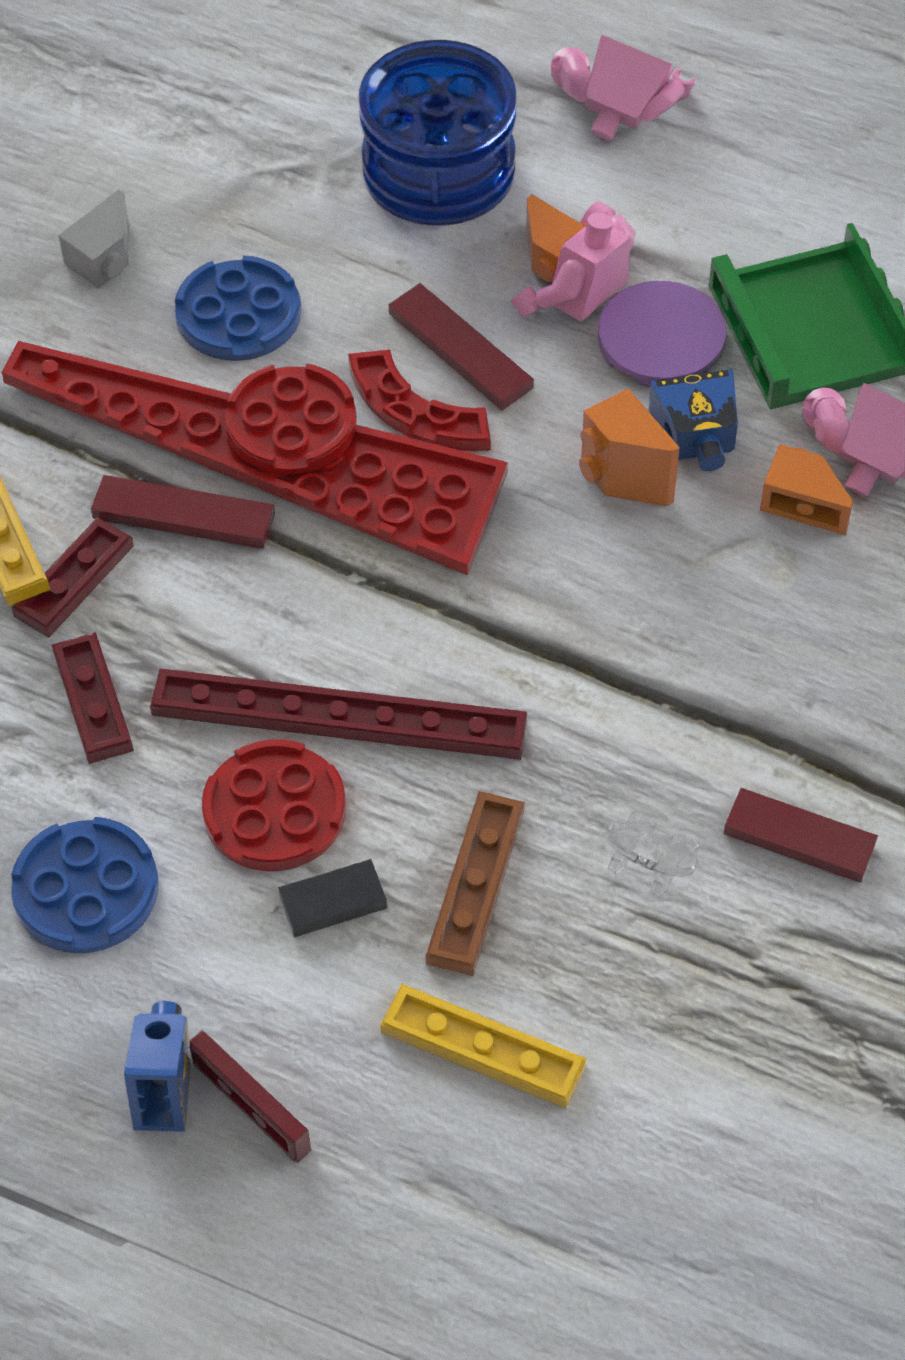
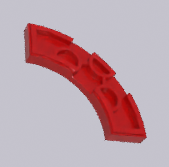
[348,350,491,451]

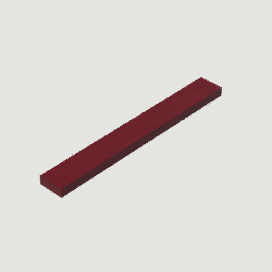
[150,668,528,760]

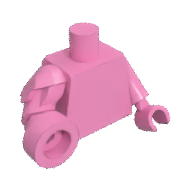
[551,35,696,141]
[511,201,636,322]
[802,383,905,498]

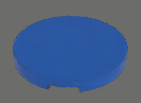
[175,255,301,361]
[11,817,159,953]

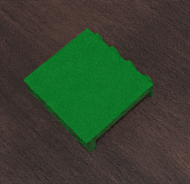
[709,223,905,410]

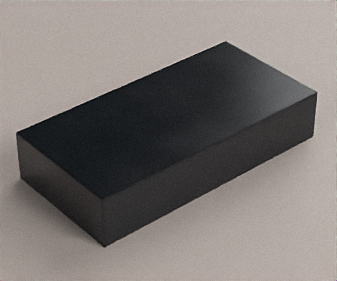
[278,859,387,937]

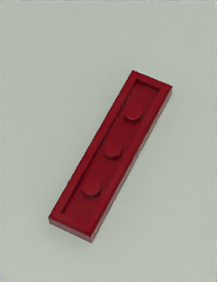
[388,283,534,411]
[91,475,275,549]

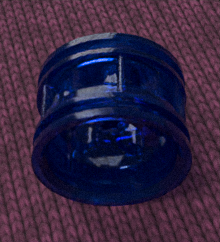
[358,40,516,226]

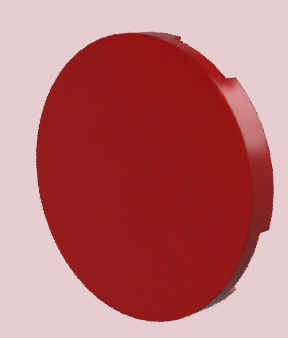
[225,363,357,475]
[202,739,346,872]

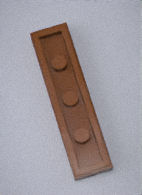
[426,791,525,976]

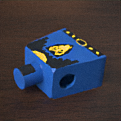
[649,369,738,471]
[124,1001,191,1132]

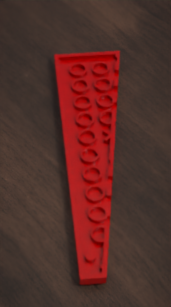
[1,341,508,576]

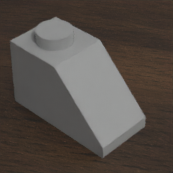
[58,189,129,288]

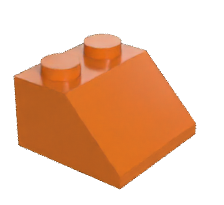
[579,388,680,506]

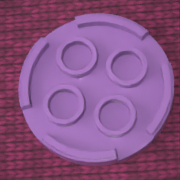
[598,281,726,386]

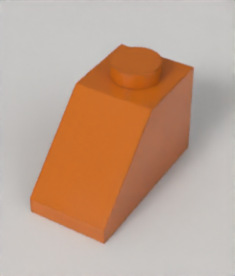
[526,194,585,283]
[760,444,853,535]

